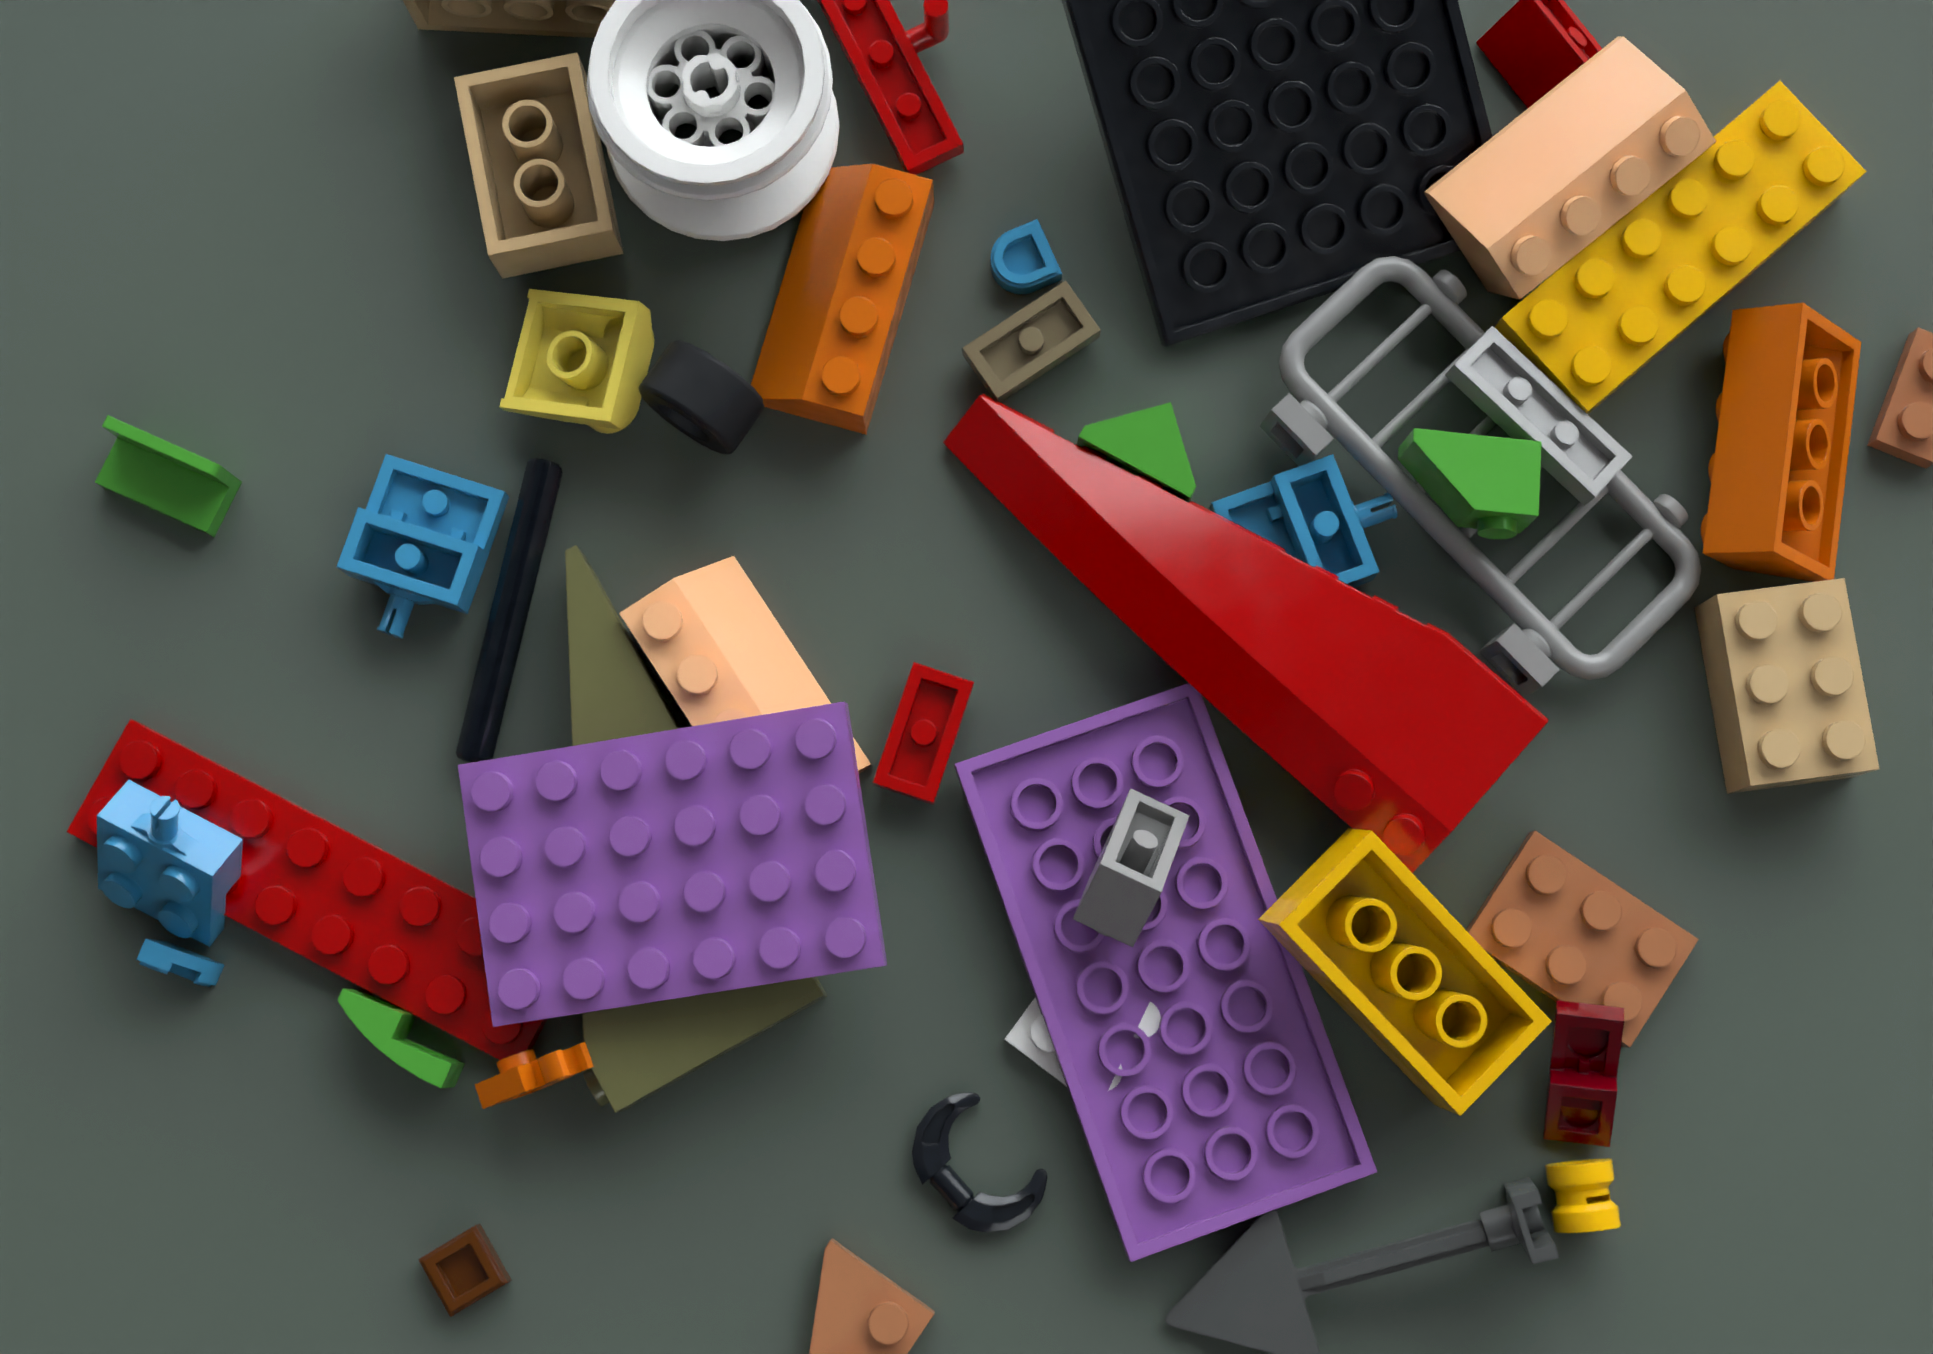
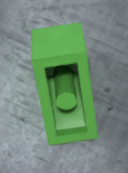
[1398,428,1542,539]

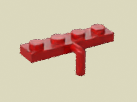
[817,0,964,175]

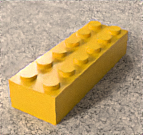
[1495,81,1867,414]

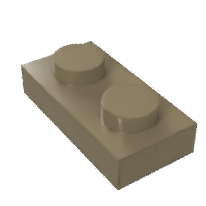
[962,280,1101,402]

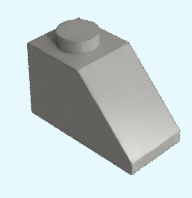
[1073,788,1190,947]

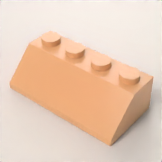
[1424,36,1716,300]
[619,556,872,774]

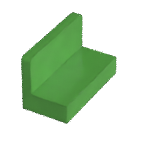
[95,415,242,538]

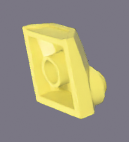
[499,289,655,434]

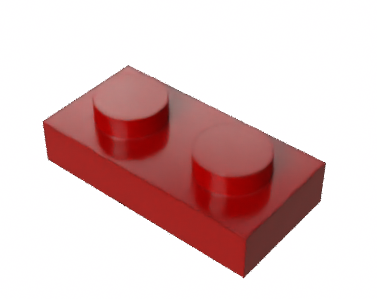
[873,662,974,805]

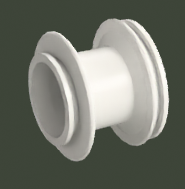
[586,0,840,241]

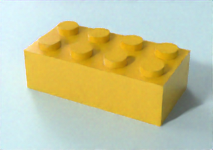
[1258,828,1552,1116]

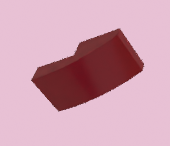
[1543,1000,1624,1147]

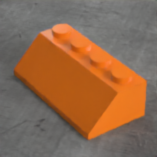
[751,163,934,435]
[1701,302,1861,582]

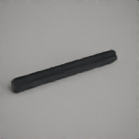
[456,458,563,763]

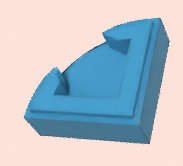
[136,938,225,987]

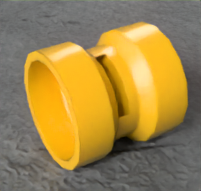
[1545,1159,1621,1233]

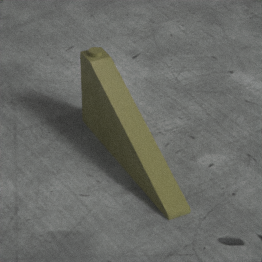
[565,545,827,1113]

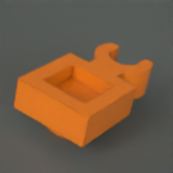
[474,1042,594,1109]

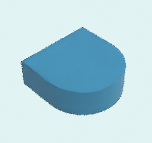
[990,219,1062,294]

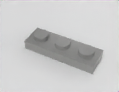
[1445,326,1633,506]

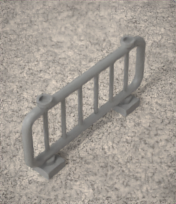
[1259,256,1702,697]

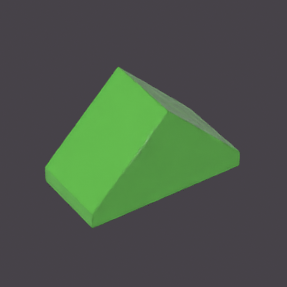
[1077,402,1196,503]

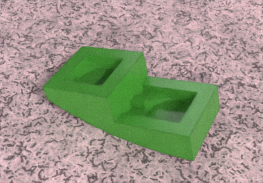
[337,988,465,1089]

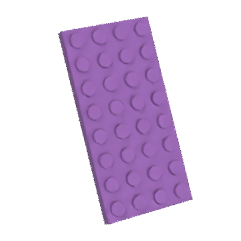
[954,683,1377,1262]

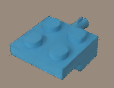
[336,454,509,639]
[1209,454,1398,588]
[97,780,243,947]

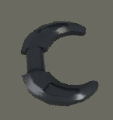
[912,1092,1047,1232]

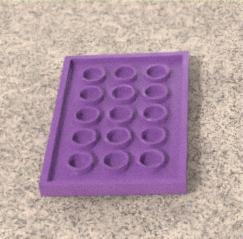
[458,702,887,1027]

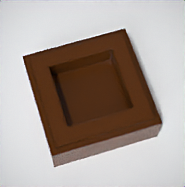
[418,1223,512,1317]

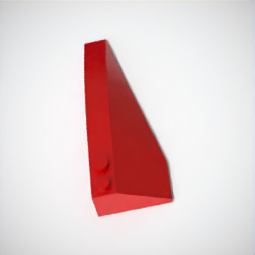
[943,394,1549,873]

